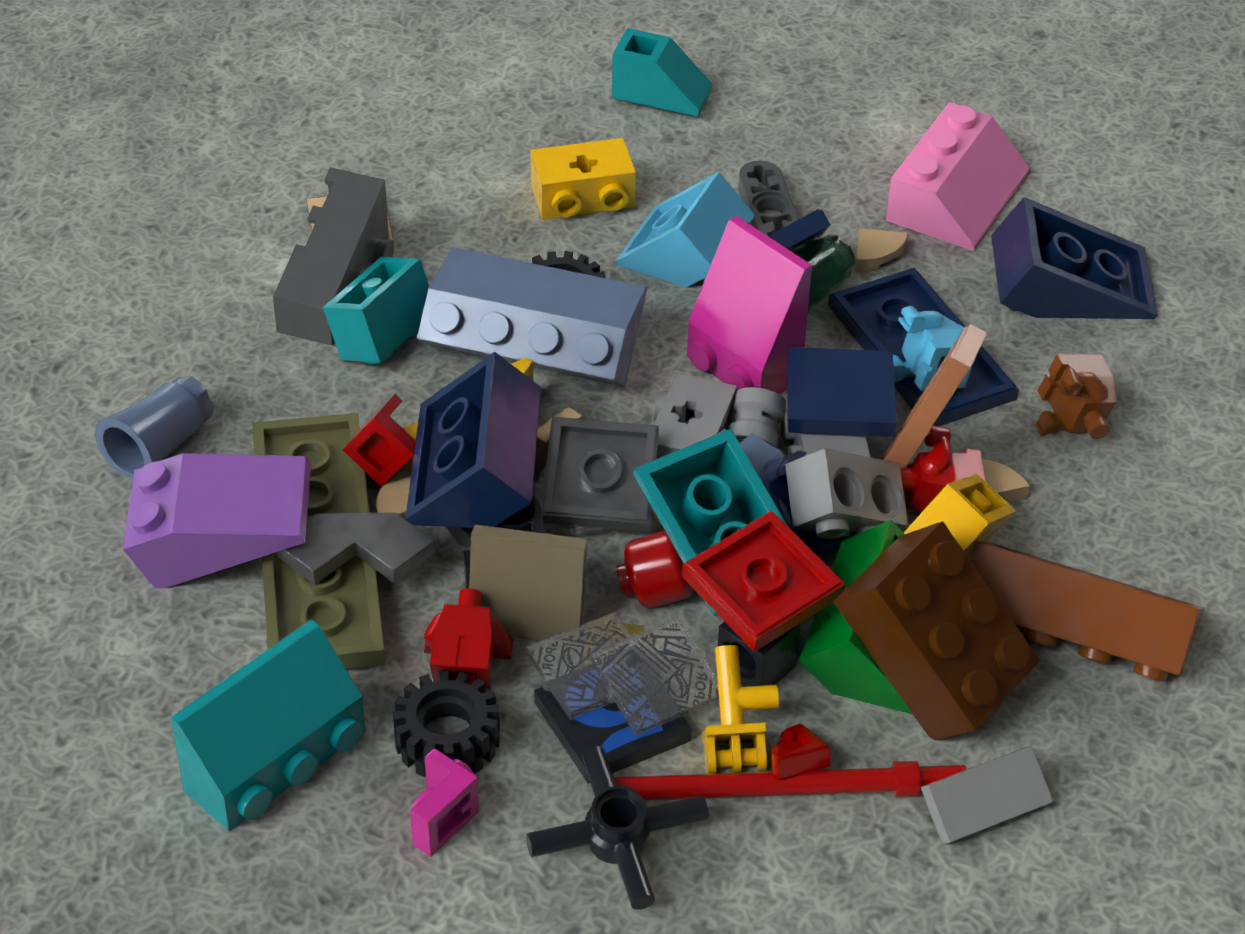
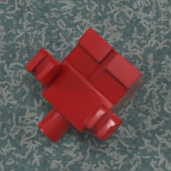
[900,425,986,513]
[424,588,513,689]

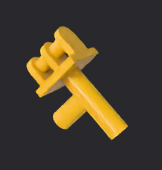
[701,645,779,774]

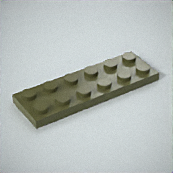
[252,413,386,669]

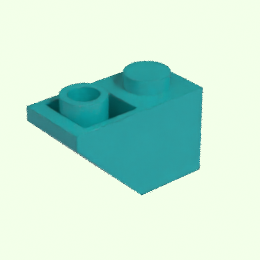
[612,28,712,117]

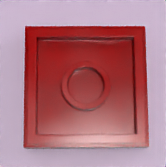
[682,510,845,652]

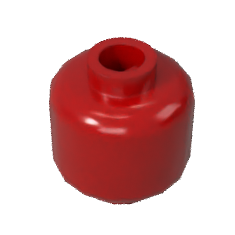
[616,530,695,609]

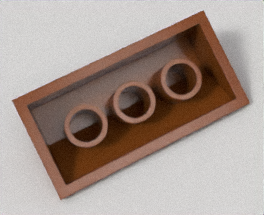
[971,541,1205,682]

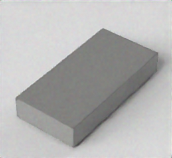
[921,745,1054,844]

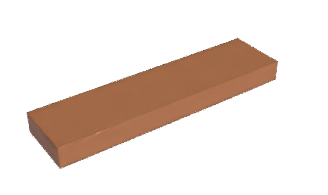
[881,324,987,467]

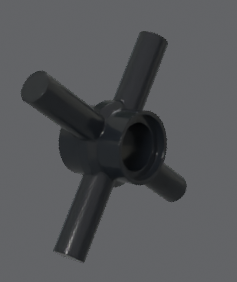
[526,746,709,910]

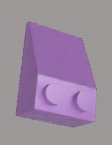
[123,453,311,588]

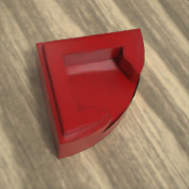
[771,723,831,779]

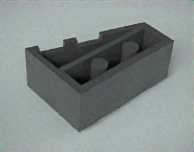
[273,167,394,346]

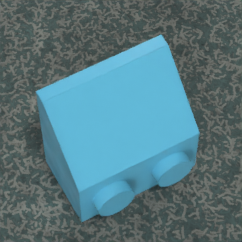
[615,172,755,287]

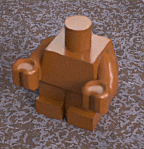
[1035,354,1116,439]

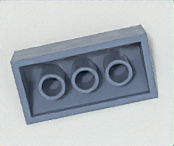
[417,247,648,387]

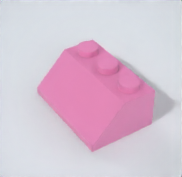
[886,102,1030,251]

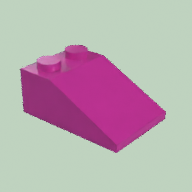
[687,215,812,394]

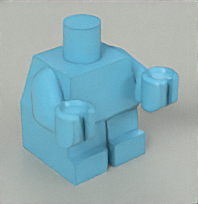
[893,306,975,391]

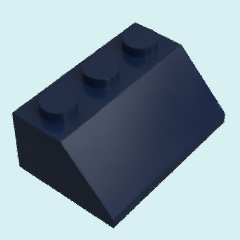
[405,352,541,528]

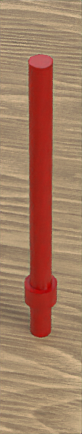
[614,761,966,800]

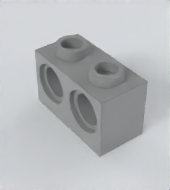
[785,448,908,539]

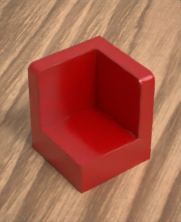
[342,394,416,487]

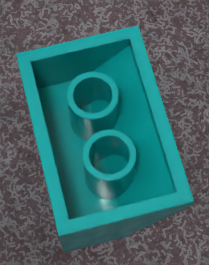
[633,428,788,616]
[171,619,365,831]

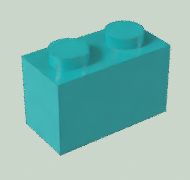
[323,257,429,365]

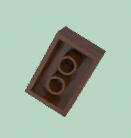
[833,521,1040,740]

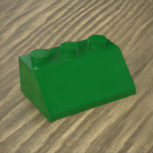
[799,520,912,714]

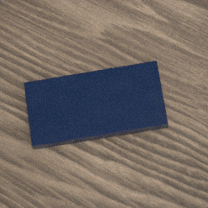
[828,267,1019,426]

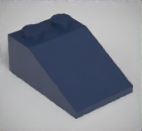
[991,197,1158,319]

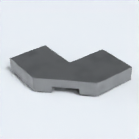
[277,512,435,585]

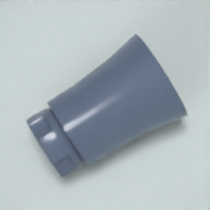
[95,377,214,479]

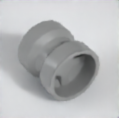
[728,387,787,449]

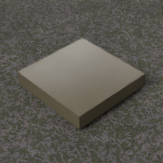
[469,525,588,644]

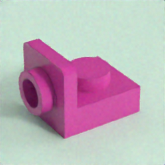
[410,749,479,857]

